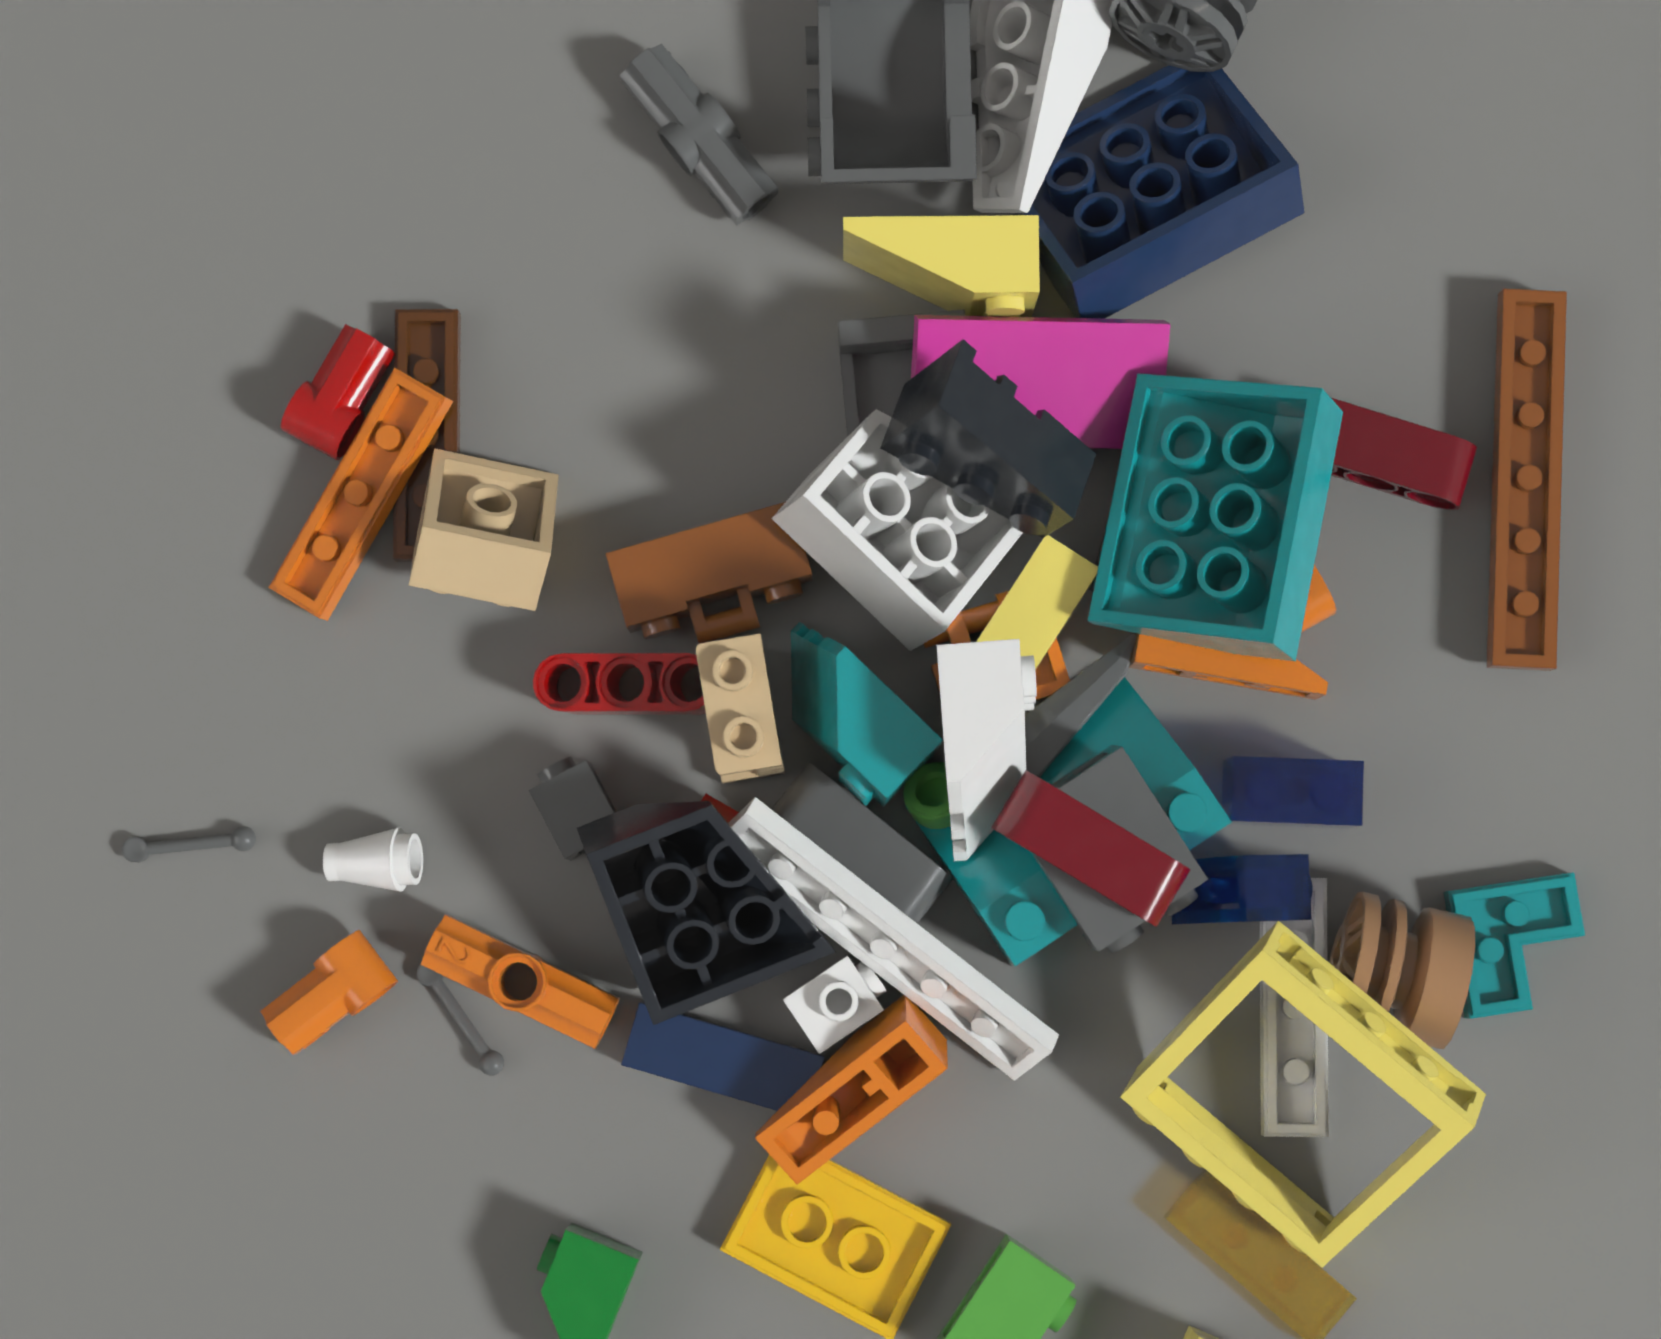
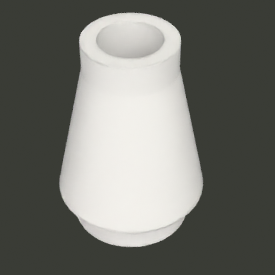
[323,828,423,892]

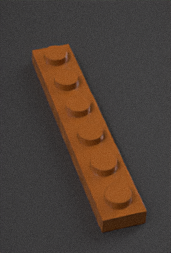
[1487,288,1567,671]

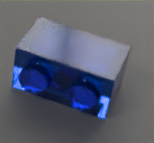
[1222,756,1364,829]

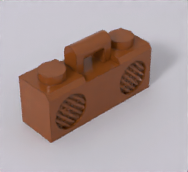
[605,502,813,644]

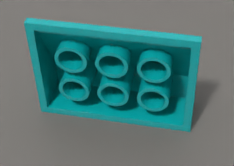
[1088,374,1343,662]
[905,677,1232,966]

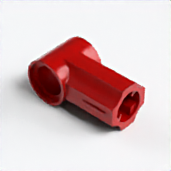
[280,324,395,460]

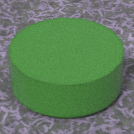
[904,762,951,829]

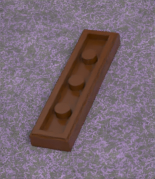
[393,309,461,562]

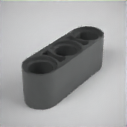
[771,763,953,924]

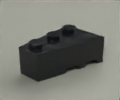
[880,339,1096,538]

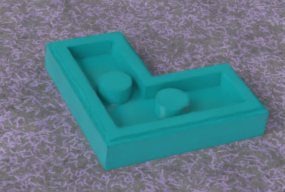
[1443,872,1585,1019]

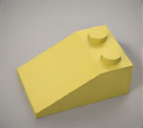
[843,215,1040,317]

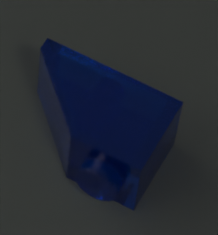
[1172,854,1313,925]

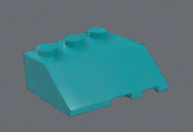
[791,622,943,807]

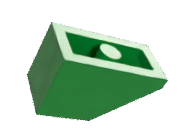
[537,1223,643,1339]

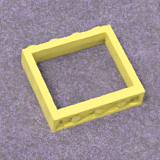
[1120,920,1486,1268]

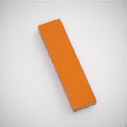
[268,367,454,621]

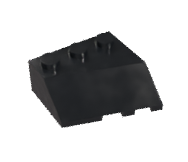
[577,801,836,1025]

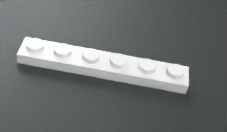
[728,797,1059,1081]

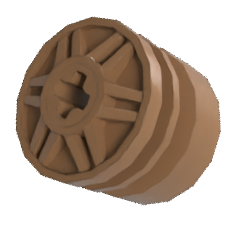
[1329,892,1475,1049]

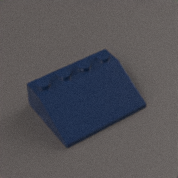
[1013,65,1305,319]

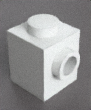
[783,955,887,1054]

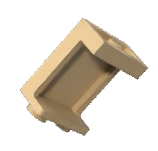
[696,634,785,784]

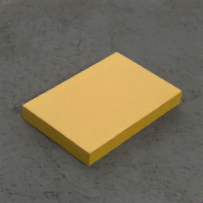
[720,1155,952,1339]

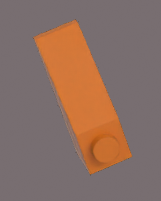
[1129,633,1328,700]
[755,995,948,1185]

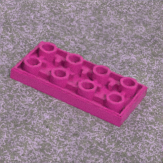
[911,315,1170,449]

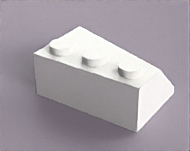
[772,409,1023,651]
[937,639,1037,861]

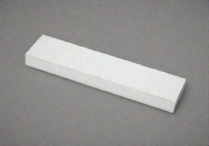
[1259,877,1329,1137]

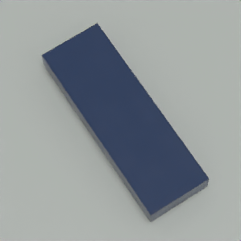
[621,1002,825,1111]

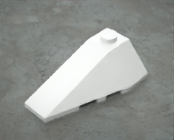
[970,0,1113,213]

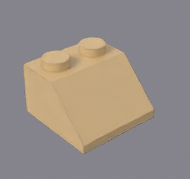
[408,448,559,611]

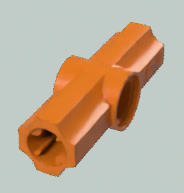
[420,914,620,1049]

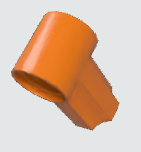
[260,930,398,1055]

